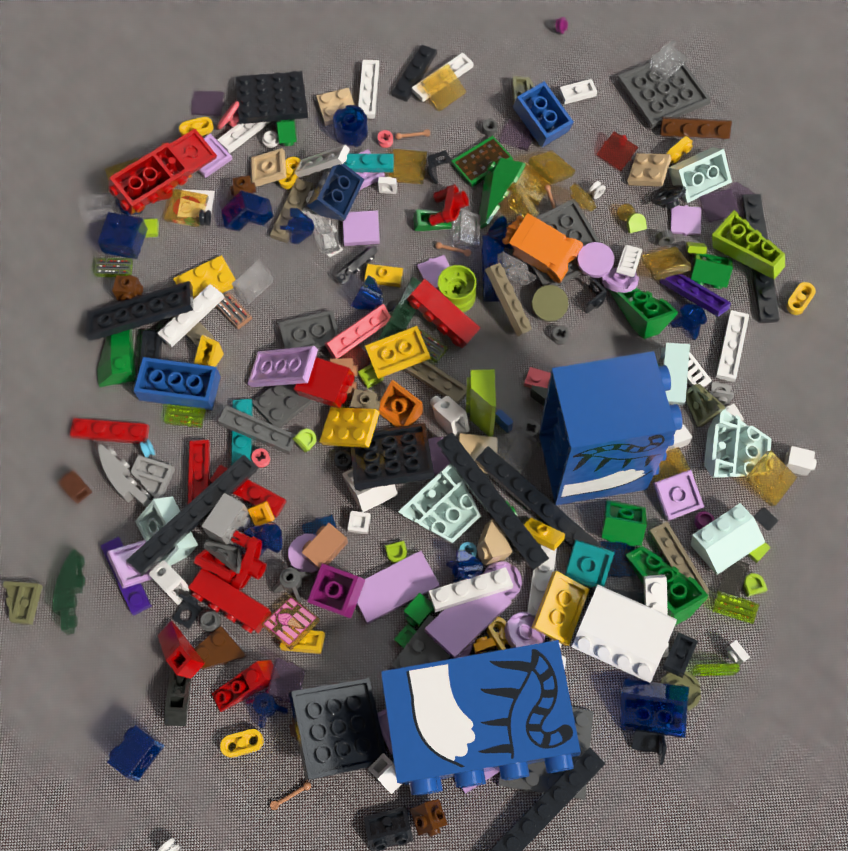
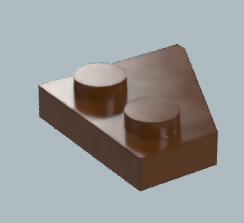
[194,626,247,670]

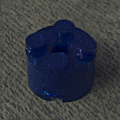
[333,105,369,147]

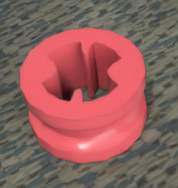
[377,130,393,148]
[251,448,270,468]

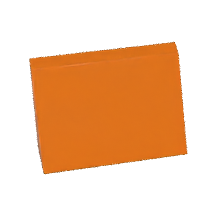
[379,380,423,427]

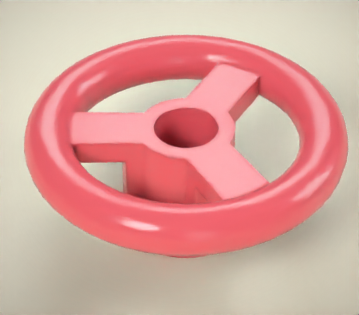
[217,101,239,129]

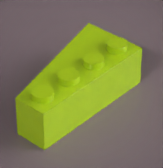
[712,210,785,279]

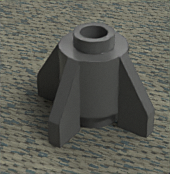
[273,563,312,603]

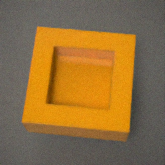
[248,501,275,527]
[473,636,495,655]

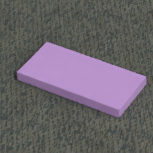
[248,346,318,387]
[357,551,440,624]
[425,574,512,659]

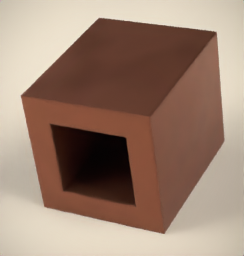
[58,470,93,505]

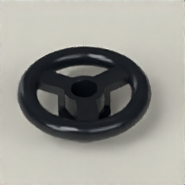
[652,185,687,209]

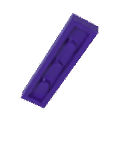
[660,269,731,317]
[101,536,152,616]

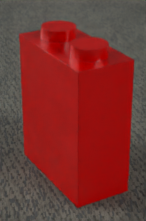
[294,357,354,409]

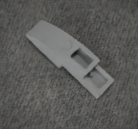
[98,444,151,508]

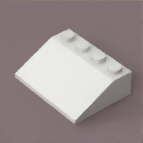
[572,585,677,683]

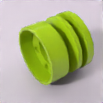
[438,265,476,313]

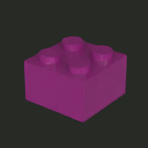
[307,563,365,618]

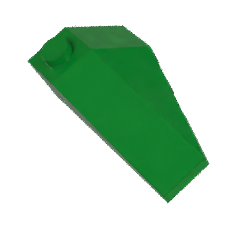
[477,158,526,230]
[607,287,678,339]
[97,329,137,387]
[625,546,708,626]

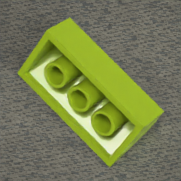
[466,369,496,437]

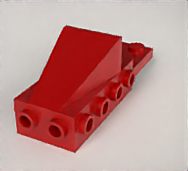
[108,129,217,215]

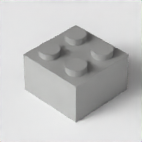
[202,493,251,546]

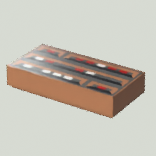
[216,293,252,330]

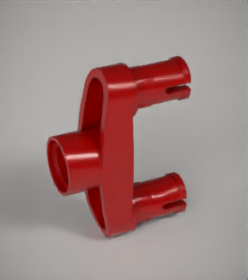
[429,184,469,226]
[217,530,267,591]

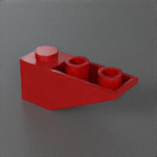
[157,621,205,679]
[212,660,280,712]

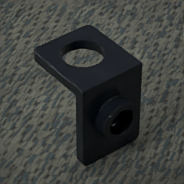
[426,150,451,184]
[585,278,607,313]
[173,594,202,629]
[632,729,667,765]

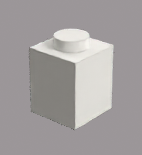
[783,446,817,476]
[368,753,401,794]

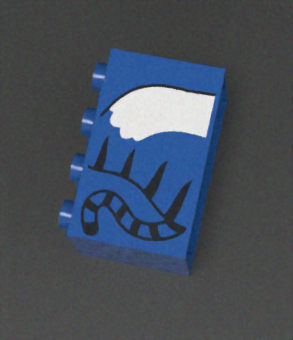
[539,351,683,505]
[381,640,581,796]

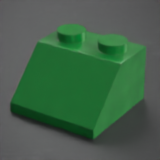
[690,253,733,289]
[602,500,647,546]

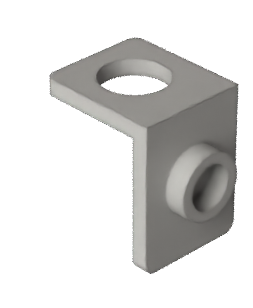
[710,382,734,406]

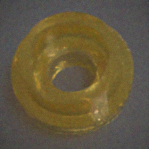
[617,204,635,221]

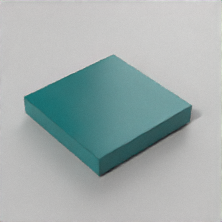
[565,539,615,588]

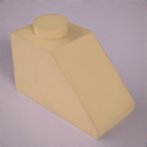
[476,519,512,566]

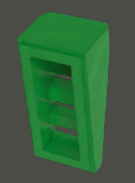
[413,210,452,231]

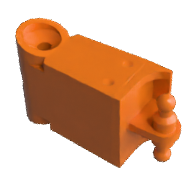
[502,213,583,284]

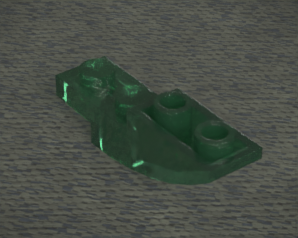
[378,277,421,340]
[52,549,86,635]

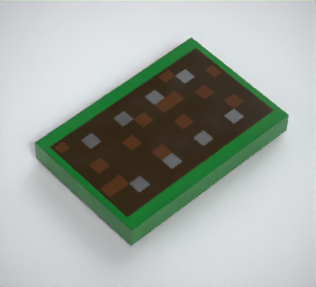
[451,136,513,187]

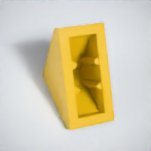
[194,335,224,367]

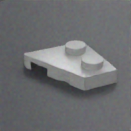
[131,455,175,499]

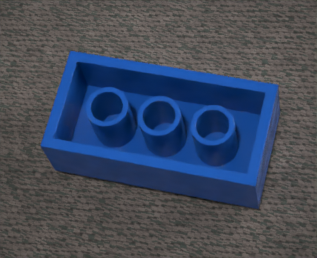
[134,357,221,410]

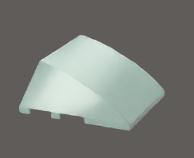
[704,409,771,478]
[398,464,481,543]

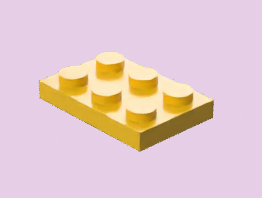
[173,255,238,299]
[365,326,431,379]
[319,407,380,448]
[531,571,590,646]

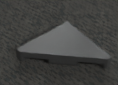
[204,540,242,574]

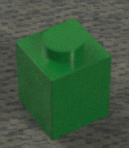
[277,119,298,146]
[404,593,434,628]

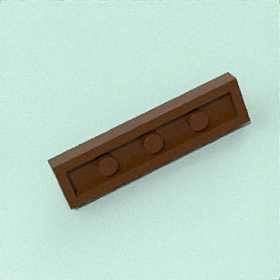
[660,117,732,139]

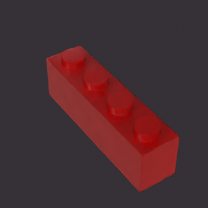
[407,279,480,348]
[188,569,272,634]

